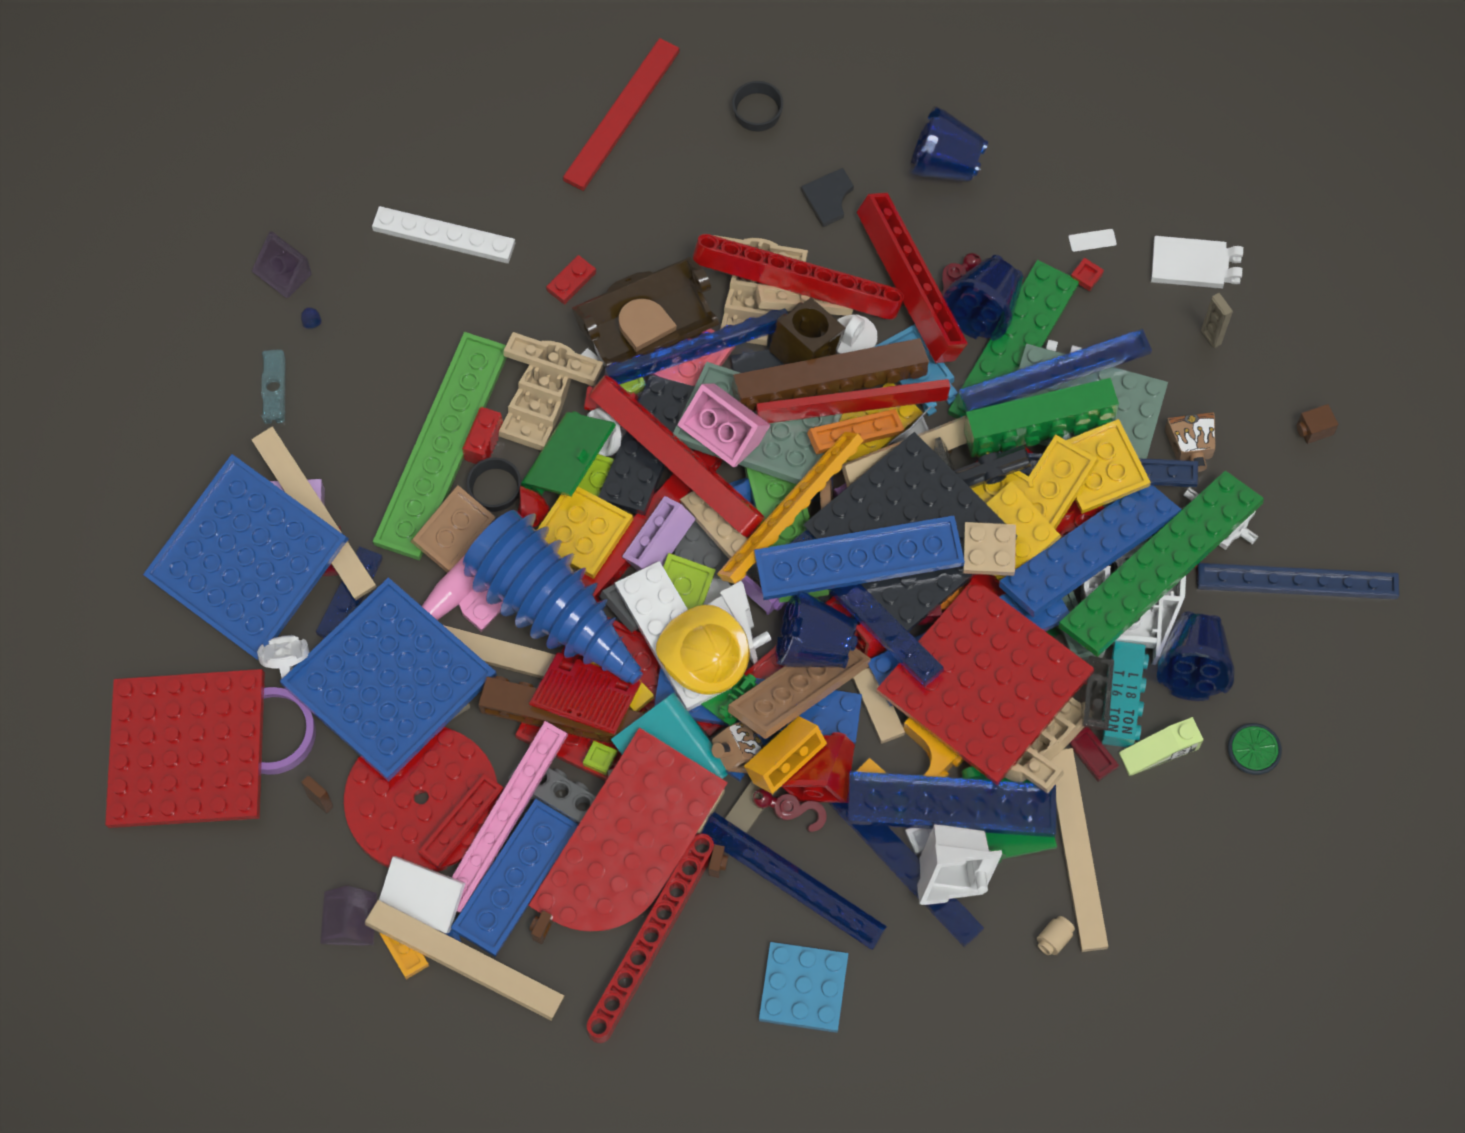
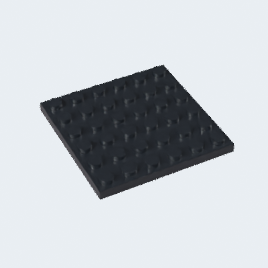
[803,432,1018,634]

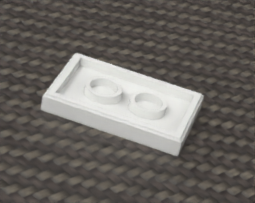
[379,856,466,933]

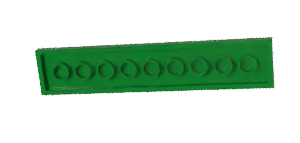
[1059,470,1264,657]

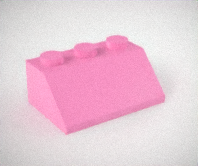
[678,384,771,467]

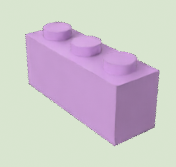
[622,496,696,571]

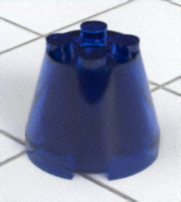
[909,106,988,182]
[943,255,1024,341]
[775,592,857,669]
[1157,611,1235,701]

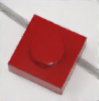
[1071,257,1104,291]

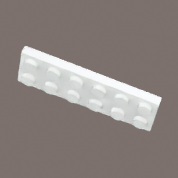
[615,561,732,711]

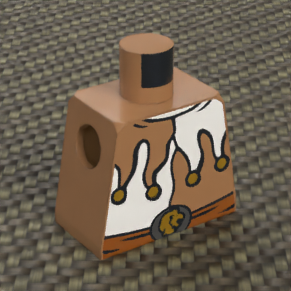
[1165,412,1215,472]
[712,722,764,773]

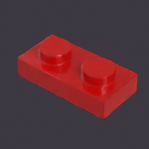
[546,255,596,305]

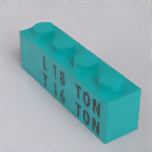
[1102,641,1149,748]

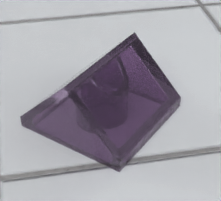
[252,231,312,298]
[321,886,377,945]

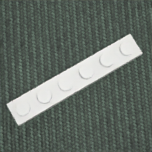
[372,206,516,264]

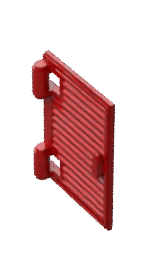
[529,652,641,735]

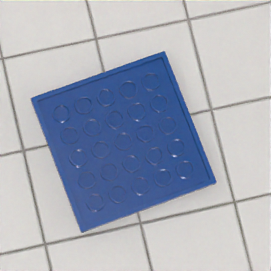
[143,454,349,660]
[280,577,497,782]

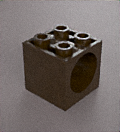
[769,297,846,364]

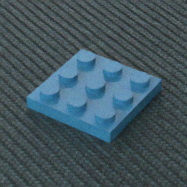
[759,942,848,1033]

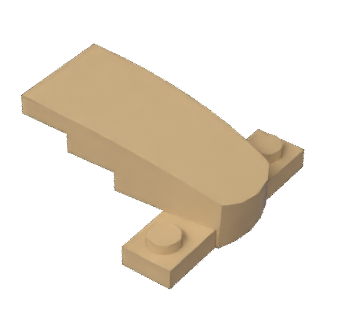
[714,235,808,346]
[499,332,603,451]
[1005,698,1094,793]

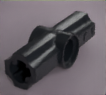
[954,445,1031,488]

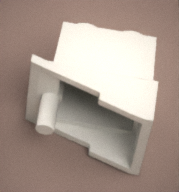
[707,581,772,665]
[917,824,1002,905]

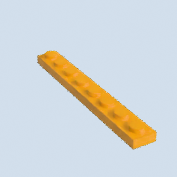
[717,432,864,584]

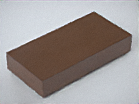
[301,776,333,814]

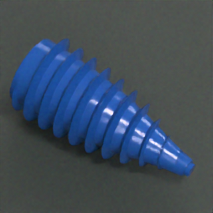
[463,510,643,685]

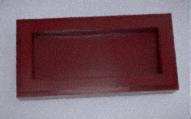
[1068,726,1119,782]

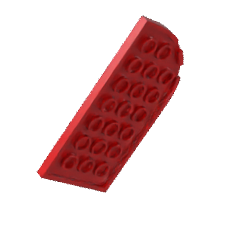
[528,728,728,931]

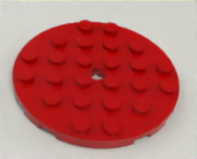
[344,727,499,872]

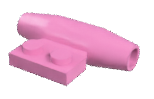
[422,555,502,632]

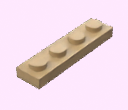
[755,285,853,316]
[680,491,748,559]

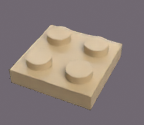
[963,522,1016,576]

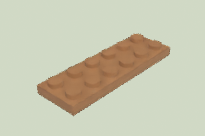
[728,633,871,739]

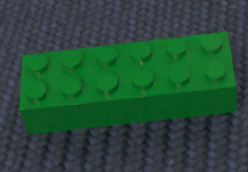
[964,378,1119,458]

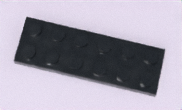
[599,374,695,516]

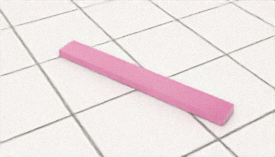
[452,721,568,913]

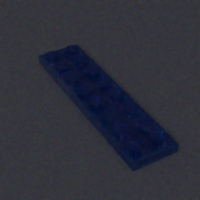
[847,771,1056,837]

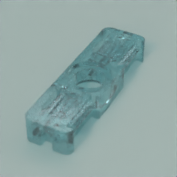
[261,350,286,424]

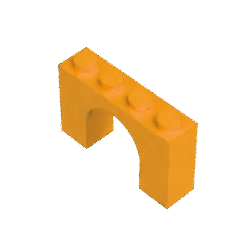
[851,718,964,824]

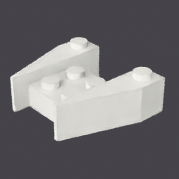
[1080,566,1186,665]

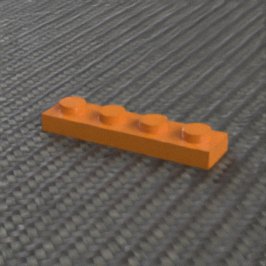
[807,409,905,455]

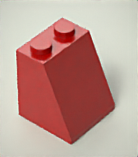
[781,732,855,803]

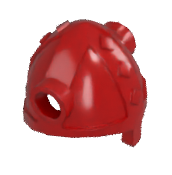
[517,486,550,527]

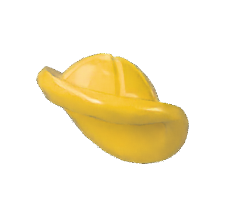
[656,605,750,695]

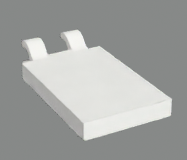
[1151,236,1243,288]

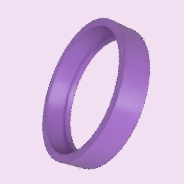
[261,687,316,774]

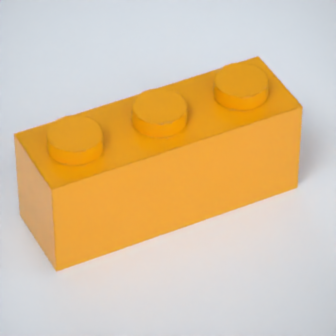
[744,716,827,794]

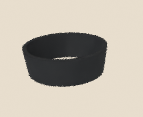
[732,81,783,131]
[467,457,521,512]

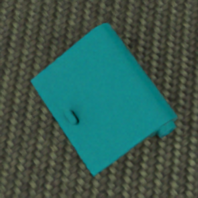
[611,693,728,779]

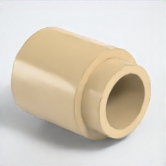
[1037,916,1075,955]

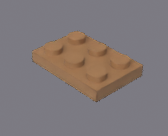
[410,485,495,573]

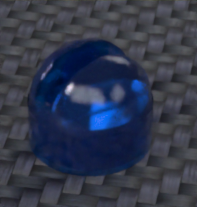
[301,308,322,329]

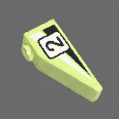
[1119,717,1203,776]

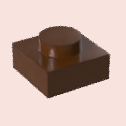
[709,844,729,878]
[529,911,554,944]

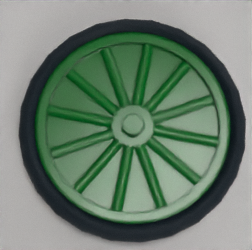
[1228,723,1282,775]

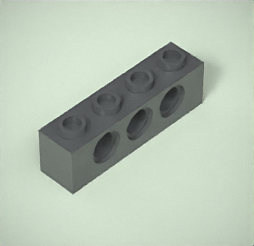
[508,754,598,825]

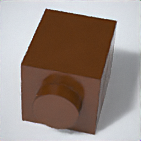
[1297,404,1339,444]

